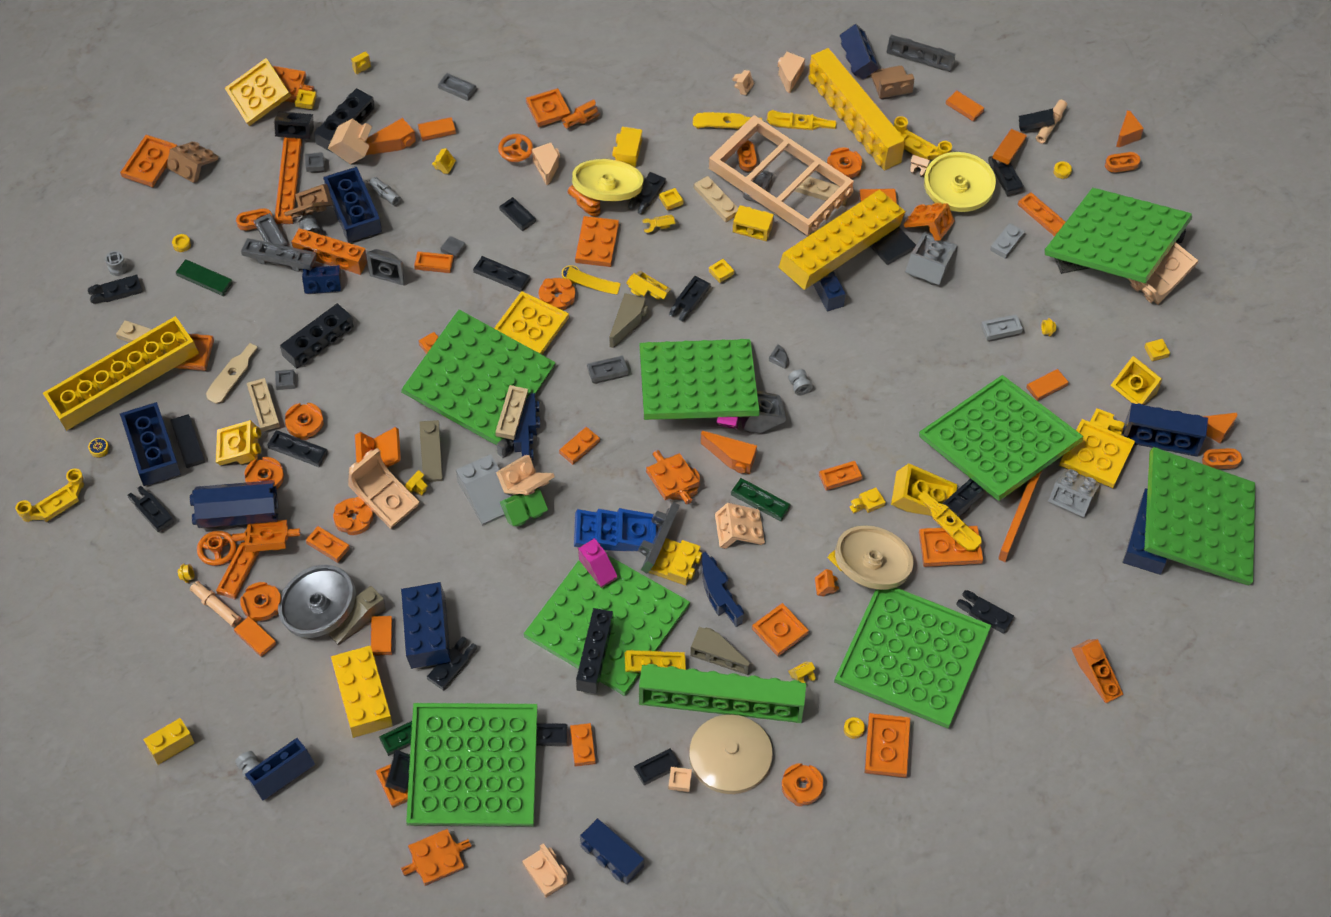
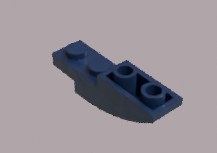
[514,393,540,460]
[702,551,744,627]

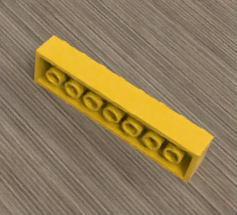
[808,48,905,171]
[778,189,905,290]
[43,316,199,431]

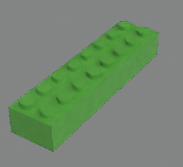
[639,664,806,723]

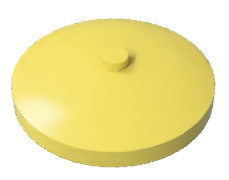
[924,152,996,212]
[572,159,643,201]

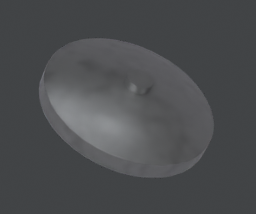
[278,565,356,638]

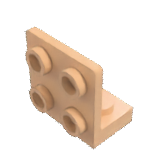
[496,455,555,496]
[715,503,765,549]

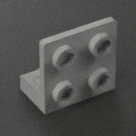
[1048,469,1100,517]

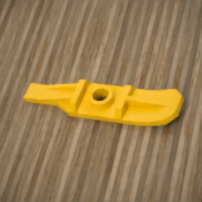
[767,110,836,130]
[693,112,762,129]
[918,490,982,551]

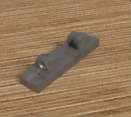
[886,34,956,72]
[241,238,317,271]
[638,502,680,574]

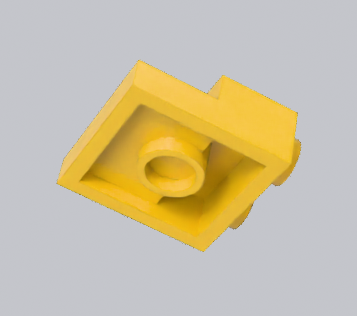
[626,271,671,300]
[216,420,262,466]
[649,538,702,586]

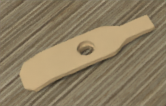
[206,343,258,404]

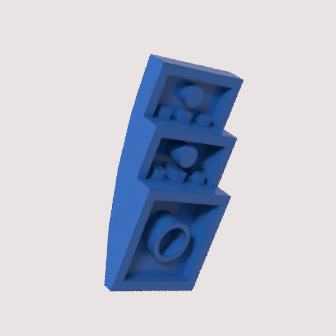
[574,508,656,551]

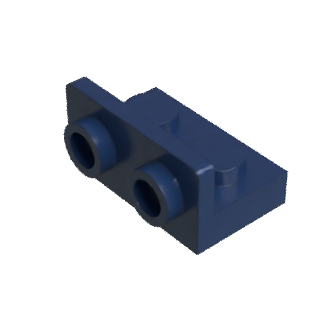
[302,265,341,294]

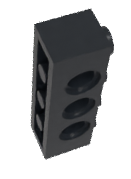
[314,88,375,153]
[280,303,354,369]
[576,608,613,694]

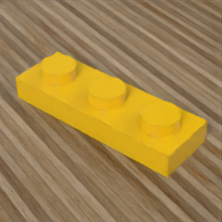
[625,650,686,673]

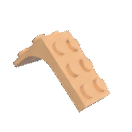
[1129,242,1199,305]
[348,448,420,529]

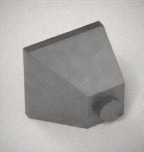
[366,249,405,286]
[740,391,786,433]

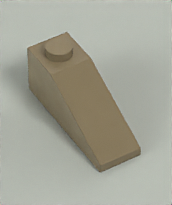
[609,293,648,348]
[420,420,443,482]
[327,586,386,645]
[690,627,750,675]

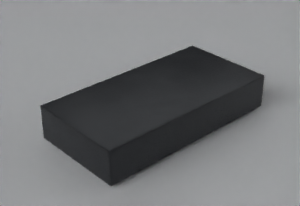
[1019,108,1055,132]
[499,197,536,231]
[634,748,680,786]
[385,750,410,793]

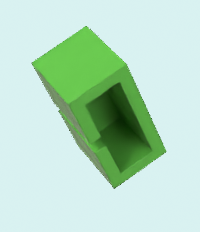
[500,488,548,527]

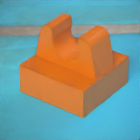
[815,569,839,597]

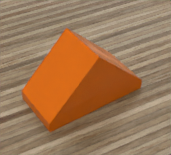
[1116,110,1144,147]
[1203,412,1238,444]

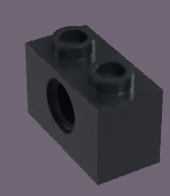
[274,112,314,139]

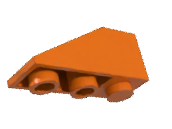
[1071,639,1123,703]

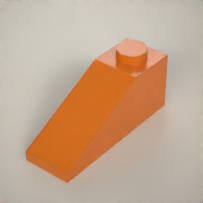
[364,118,416,155]
[701,430,757,474]

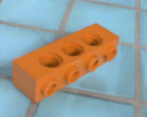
[292,228,368,275]

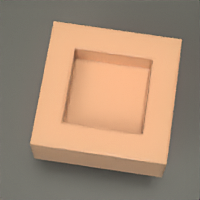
[732,70,754,95]
[910,155,930,176]
[668,767,692,792]

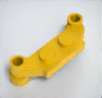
[894,116,952,160]
[15,468,84,522]

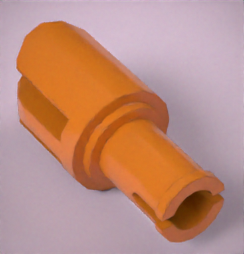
[562,99,600,129]
[568,185,600,217]

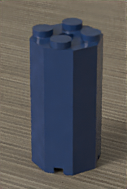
[190,480,279,528]

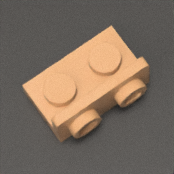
[522,843,568,898]

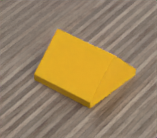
[1110,356,1162,405]

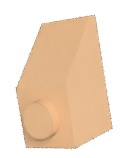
[777,52,805,93]
[532,143,560,185]

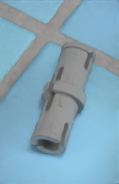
[369,177,401,206]

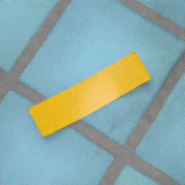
[566,266,620,294]

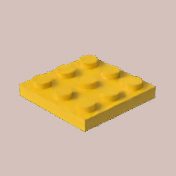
[225,58,292,126]
[494,291,569,355]
[1059,419,1135,488]

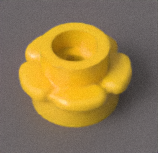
[1041,318,1056,336]
[178,564,195,583]

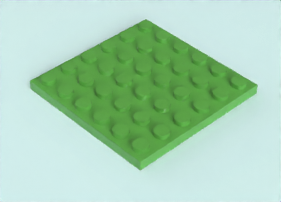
[1045,188,1192,283]
[401,309,556,445]
[639,339,759,420]
[919,375,1083,501]
[1144,447,1255,586]
[523,555,690,696]
[834,588,991,728]
[406,703,538,826]

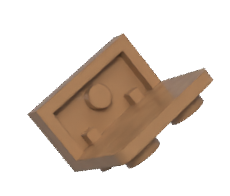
[871,65,915,99]
[166,142,219,183]
[284,184,333,219]

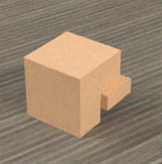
[328,119,372,164]

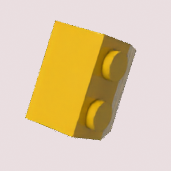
[891,463,957,519]

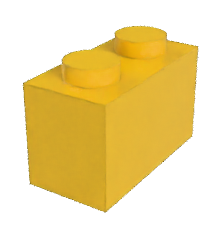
[612,127,642,168]
[733,205,774,241]
[143,718,195,765]

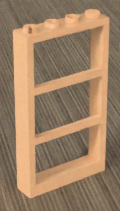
[709,115,853,236]

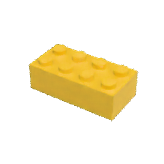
[331,645,393,738]

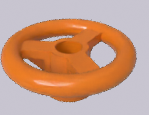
[498,134,533,162]
[197,531,236,566]

